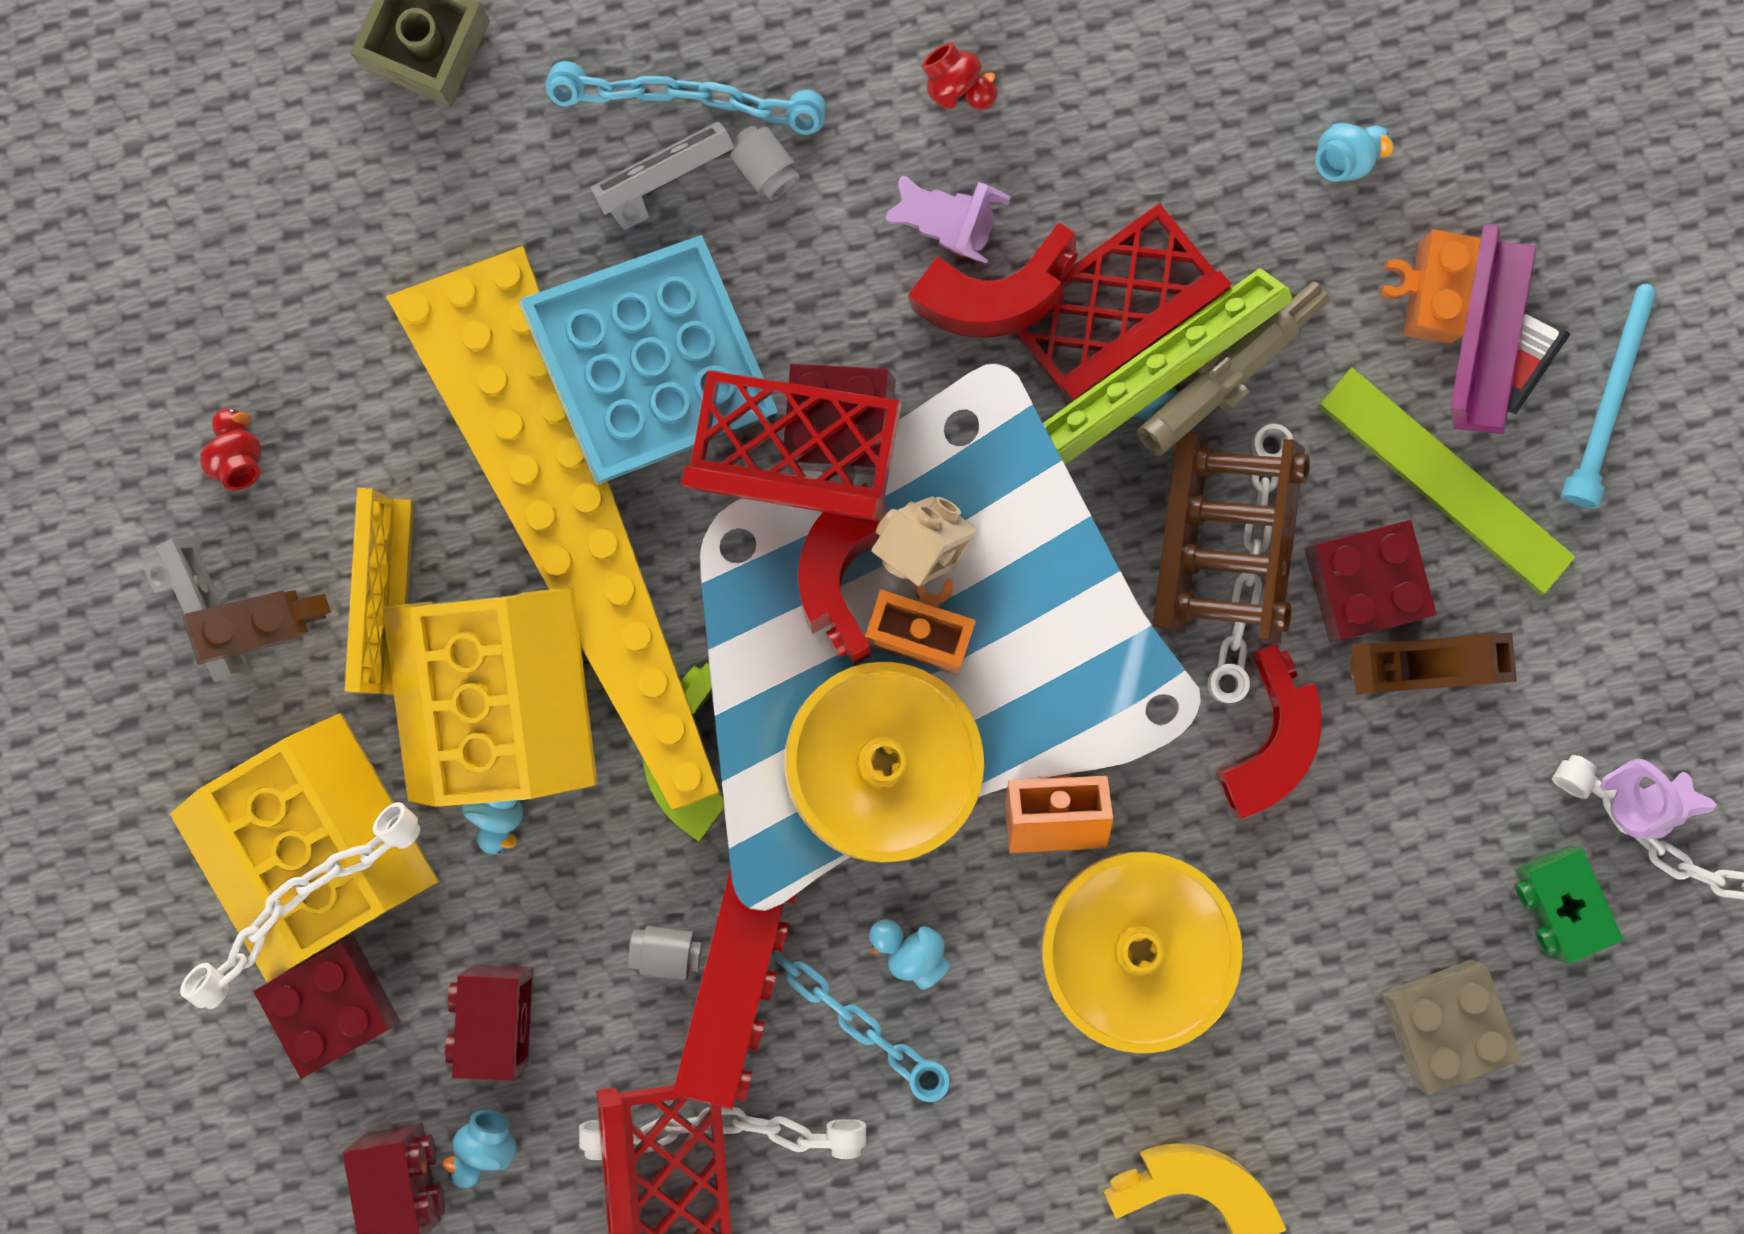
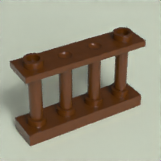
[1153,432,1310,643]

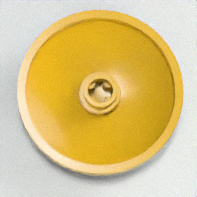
[784,662,984,863]
[1041,851,1242,1053]

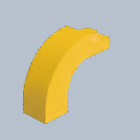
[1103,1143,1286,1234]

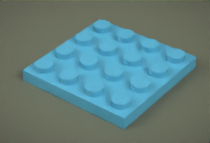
[519,235,778,485]

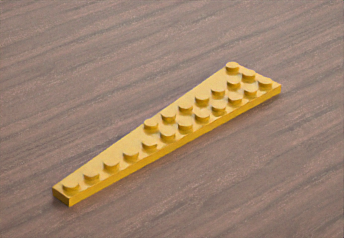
[386,246,721,811]

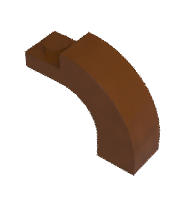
[1350,633,1517,695]

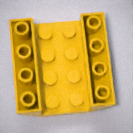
[382,587,598,807]
[170,713,440,983]

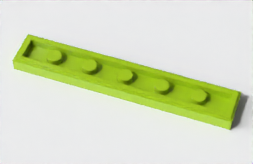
[1043,268,1293,465]
[1318,367,1575,595]

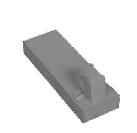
[590,121,735,230]
[143,539,251,682]

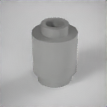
[730,125,800,201]
[628,925,702,981]

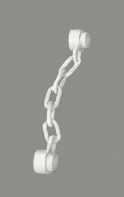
[1208,424,1293,703]
[1552,755,1744,899]
[180,802,420,1009]
[579,1107,866,1160]

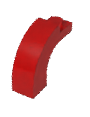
[908,222,1078,338]
[798,482,880,666]
[1216,644,1322,819]

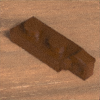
[183,590,331,665]

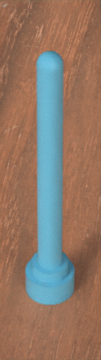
[1560,284,1656,509]

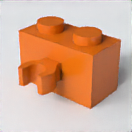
[1379,229,1481,344]
[865,578,976,675]
[1004,773,1113,853]

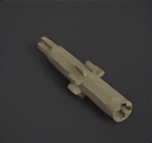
[1137,281,1330,456]

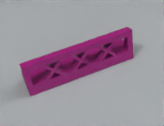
[1450,224,1536,434]

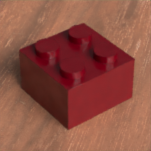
[782,363,896,475]
[1304,519,1437,642]
[253,937,401,1079]
[445,965,534,1081]
[342,1123,445,1234]

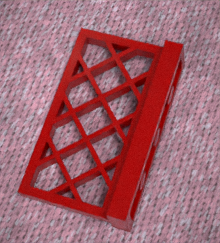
[1015,203,1232,405]
[681,370,902,522]
[596,1085,731,1234]

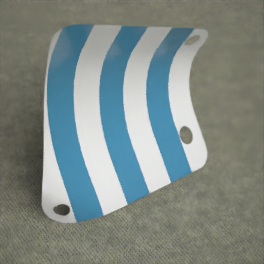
[700,364,1201,911]

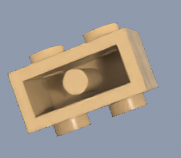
[871,496,979,586]

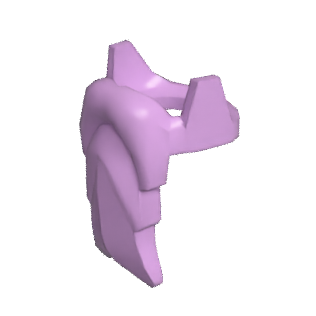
[885,176,1011,264]
[1600,758,1717,839]

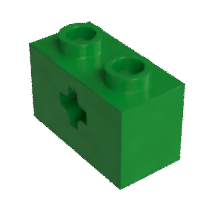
[1515,846,1624,964]

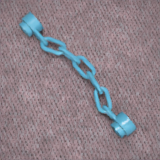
[545,61,827,135]
[771,951,949,1102]

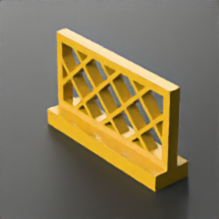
[345,488,415,695]

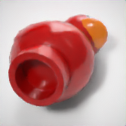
[922,42,997,110]
[200,408,262,491]

